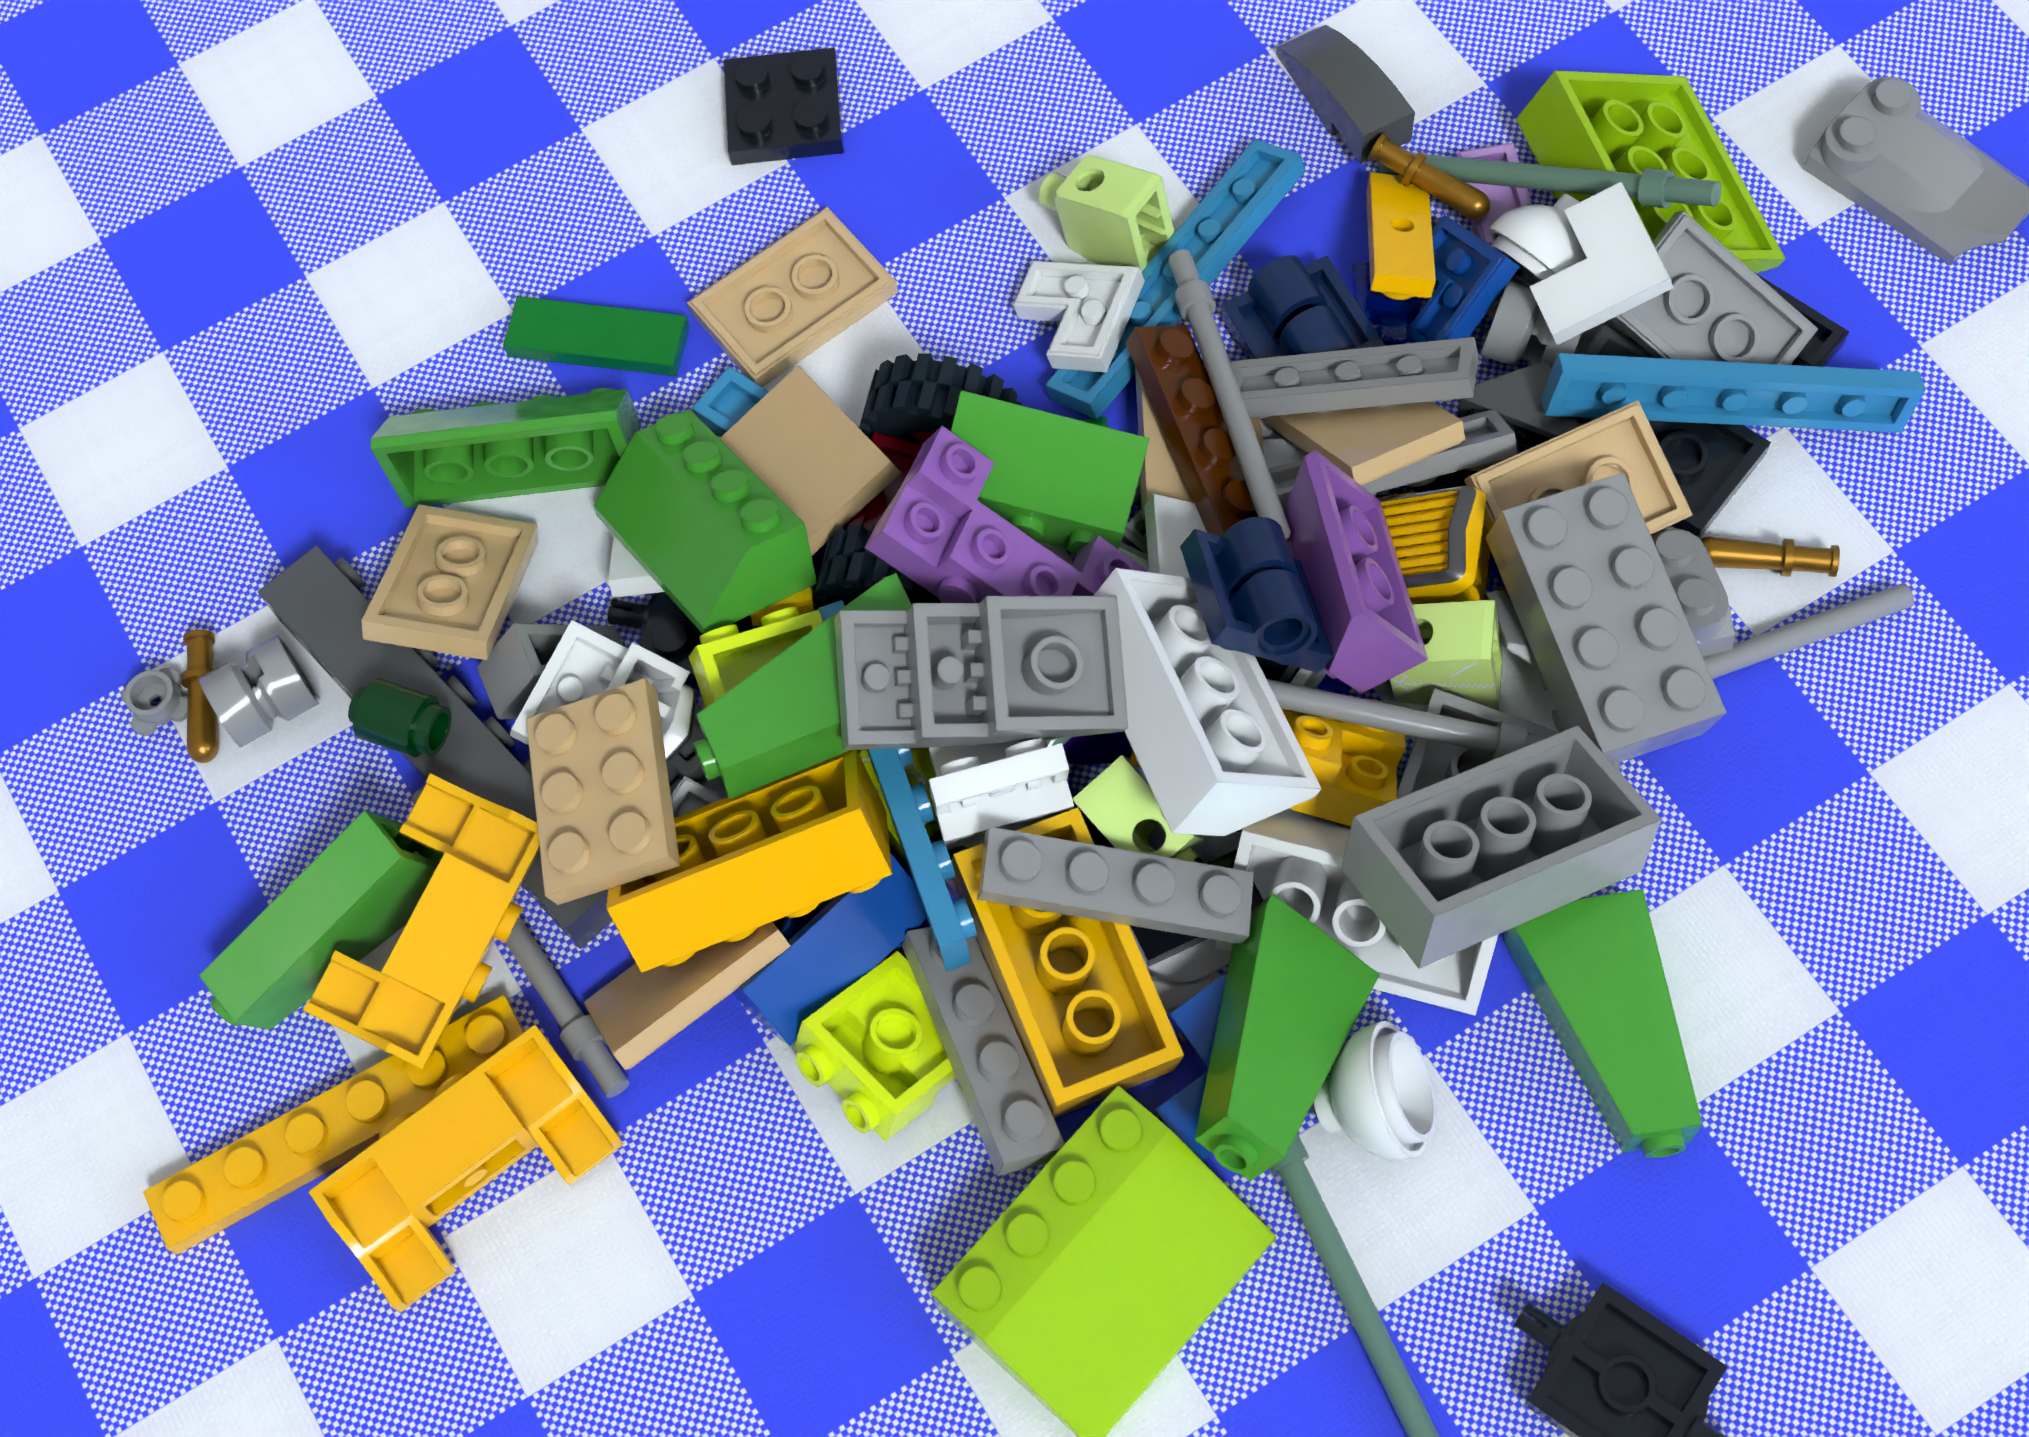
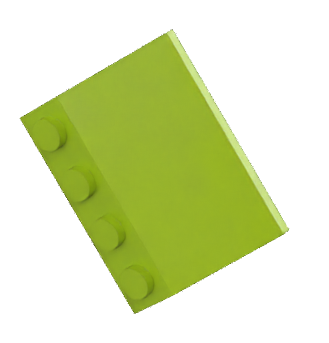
[1516,71,1786,273]
[931,1085,1276,1437]

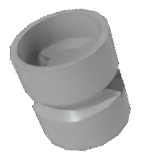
[1481,281,1582,368]
[198,635,319,747]

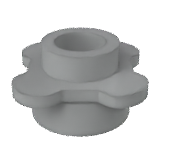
[121,668,187,736]

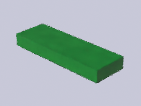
[503,296,690,376]

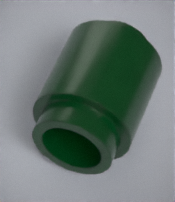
[348,678,452,757]

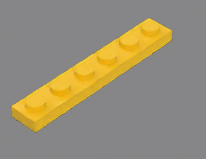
[143,995,525,1255]

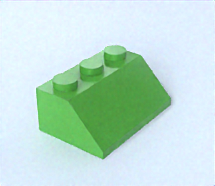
[951,390,1150,556]

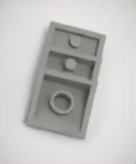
[834,596,1128,750]

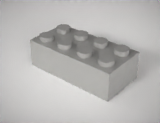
[1485,472,1727,764]
[1341,725,1662,969]

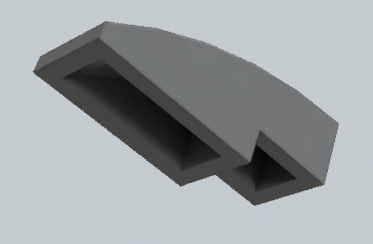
[1276,25,1415,164]

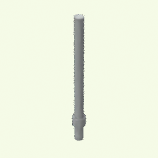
[1168,249,1291,539]
[1552,583,1914,732]
[1267,679,1548,760]
[411,787,629,1098]

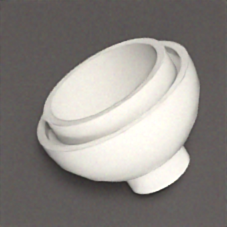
[1488,193,1586,286]
[1314,1021,1437,1160]

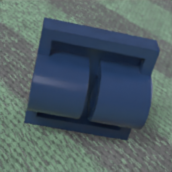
[1221,255,1386,359]
[1180,517,1334,673]

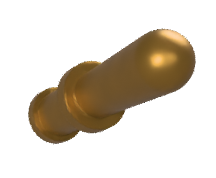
[1368,133,1490,220]
[1700,536,1840,577]
[181,630,219,763]

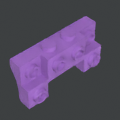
[865,426,1149,603]

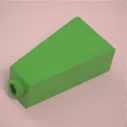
[693,573,912,799]
[199,810,443,1030]
[1502,889,1703,1158]
[1194,893,1380,1181]

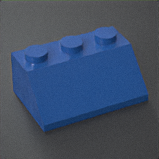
[732,853,927,1046]

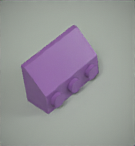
[1284,450,1428,694]

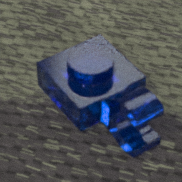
[1351,262,1419,346]

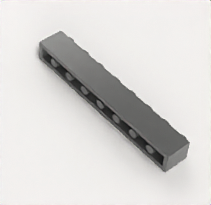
[258,545,613,949]

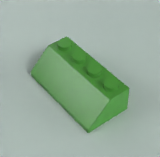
[370,388,640,508]
[594,409,817,634]

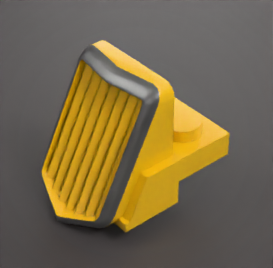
[1377,486,1491,604]

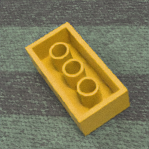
[606,750,892,973]
[952,807,1184,1118]

